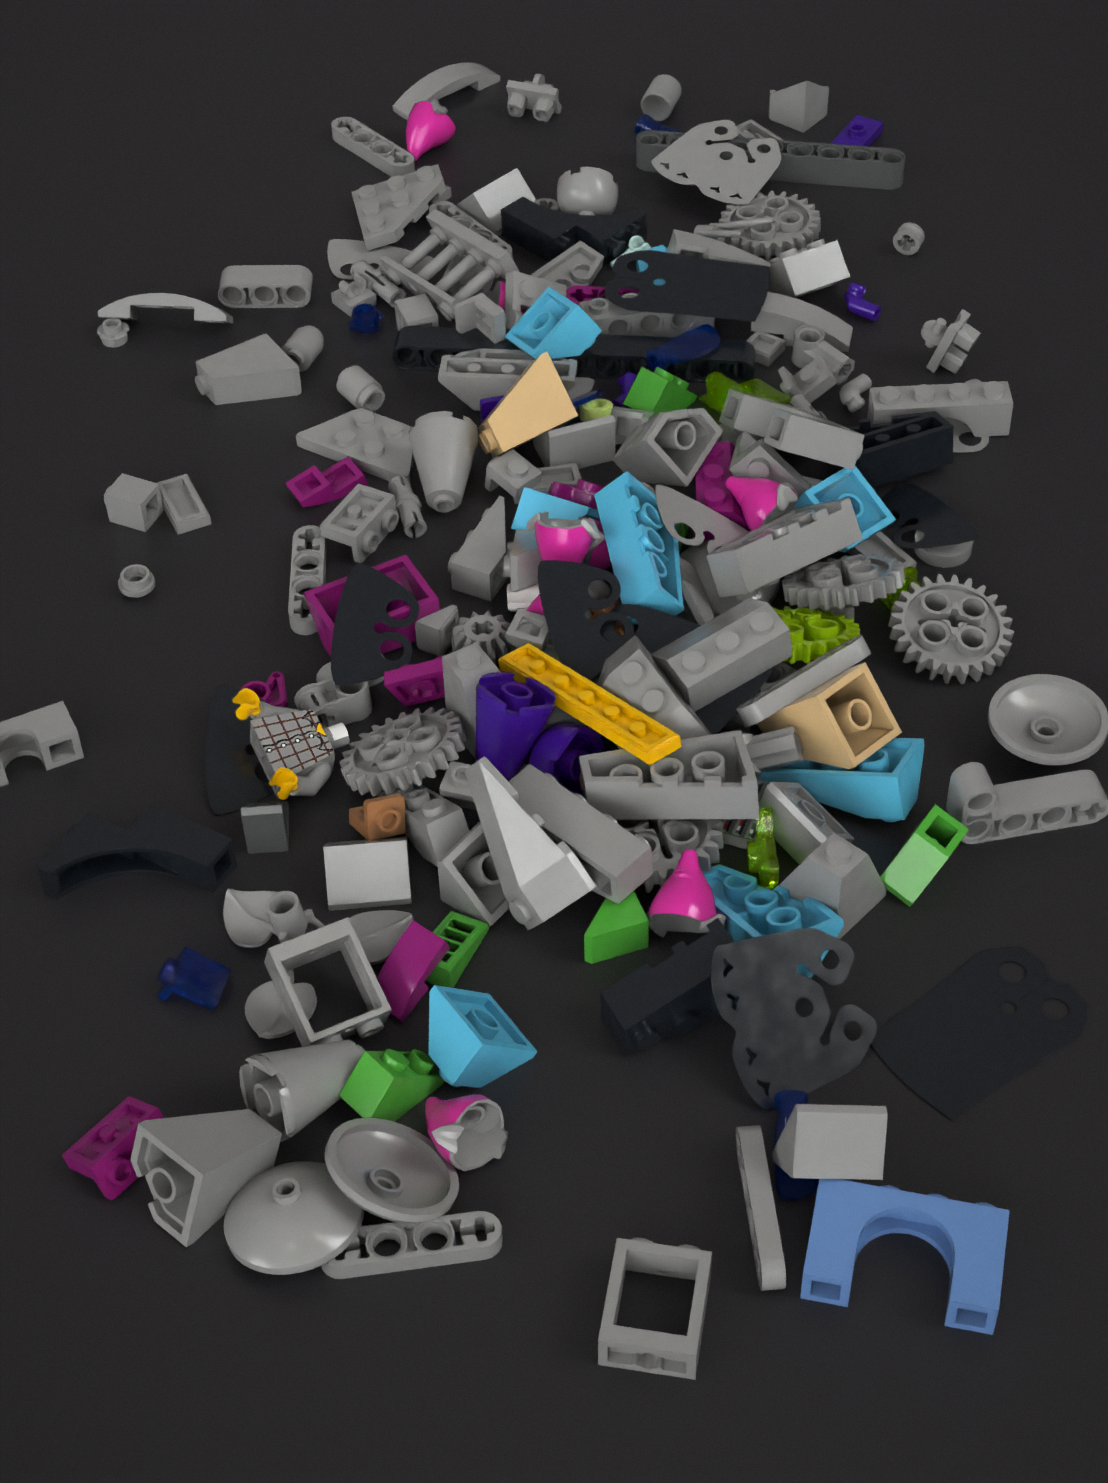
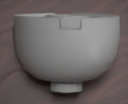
[557,166,619,216]

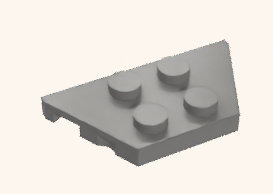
[296,407,414,485]

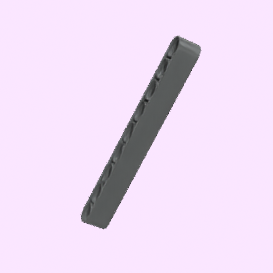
[636,130,906,190]

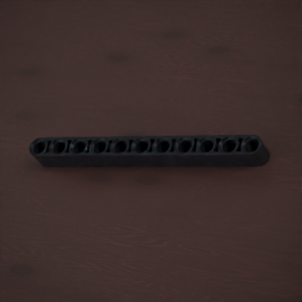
[392,326,756,385]

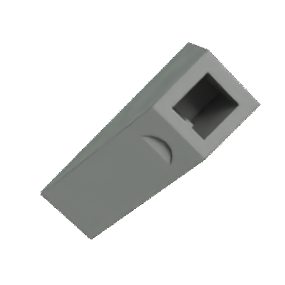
[448,496,507,601]
[377,783,469,867]

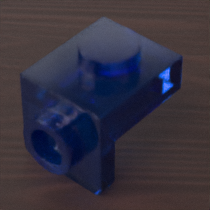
[157,946,231,1011]

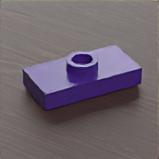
[831,115,883,147]

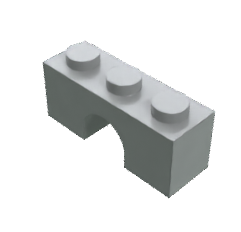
[0,701,84,787]

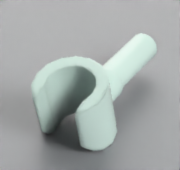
[610,236,651,267]

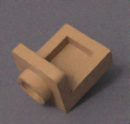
[349,793,406,841]

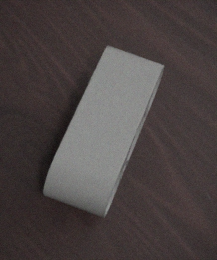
[218,265,313,308]

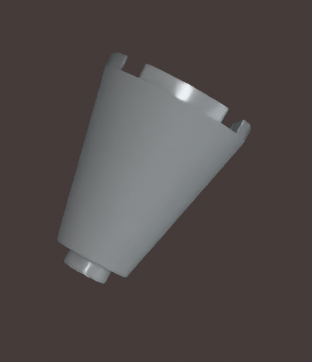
[409,411,479,513]
[239,1040,365,1142]

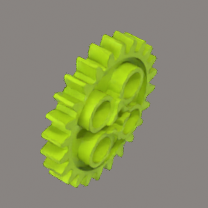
[772,606,860,664]

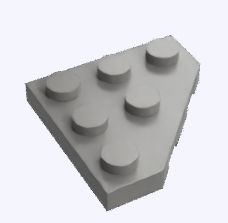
[351,164,446,251]

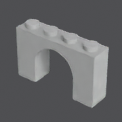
[719,388,865,470]

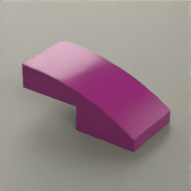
[285,456,368,507]
[377,920,450,1023]

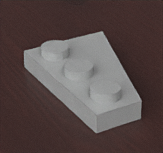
[531,241,604,302]

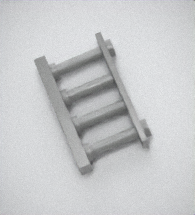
[380,209,520,321]

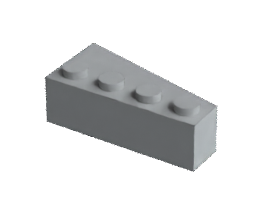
[508,764,653,904]

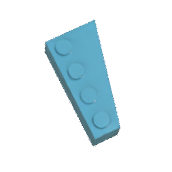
[594,471,684,624]

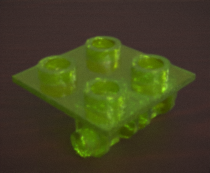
[699,372,791,414]

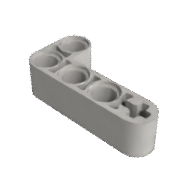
[946,762,1108,844]

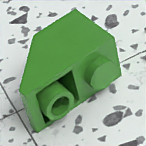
[623,367,698,416]
[880,804,969,907]
[339,1049,444,1122]

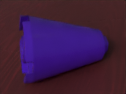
[476,672,556,781]

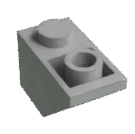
[504,530,542,591]

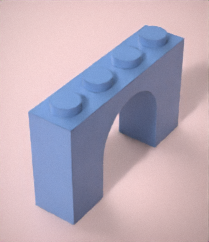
[800,1179,1010,1335]

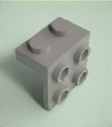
[729,431,812,498]

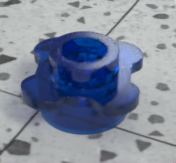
[348,304,383,333]

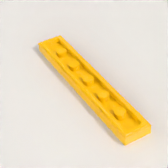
[498,643,681,765]

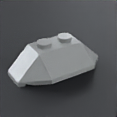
[438,348,577,411]
[597,635,712,749]

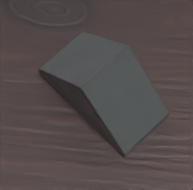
[241,800,289,854]

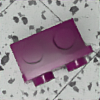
[384,655,445,707]
[61,1096,164,1200]

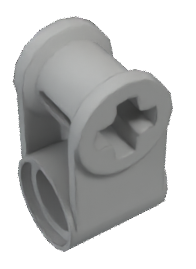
[294,677,373,728]

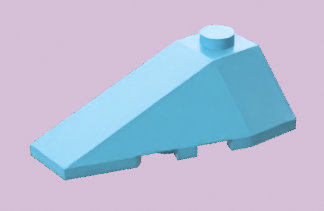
[756,738,925,822]
[702,864,844,978]

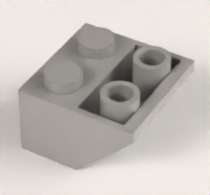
[767,239,850,298]

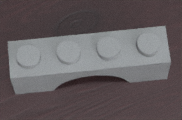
[867,381,1013,437]

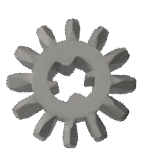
[451,610,515,665]

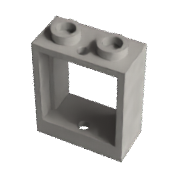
[264,917,391,1047]
[598,1238,712,1380]

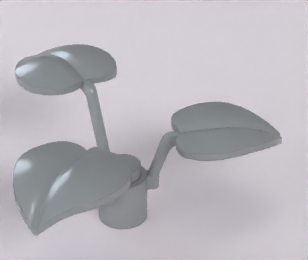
[223,889,413,1039]

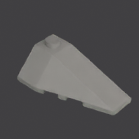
[464,756,597,930]

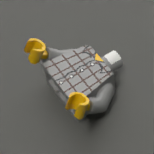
[232,688,350,801]

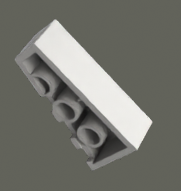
[706,497,863,600]
[579,730,760,820]

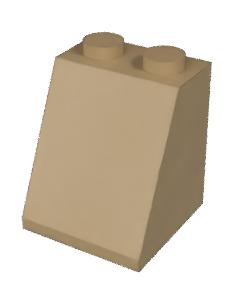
[478,352,578,458]
[757,662,902,769]

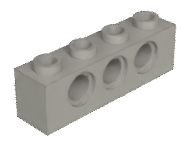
[579,293,715,338]

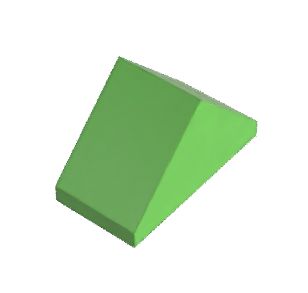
[584,891,649,964]

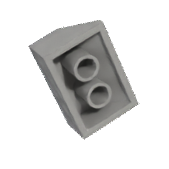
[651,598,792,712]

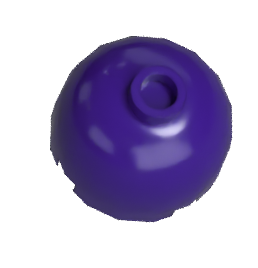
[529,723,605,797]

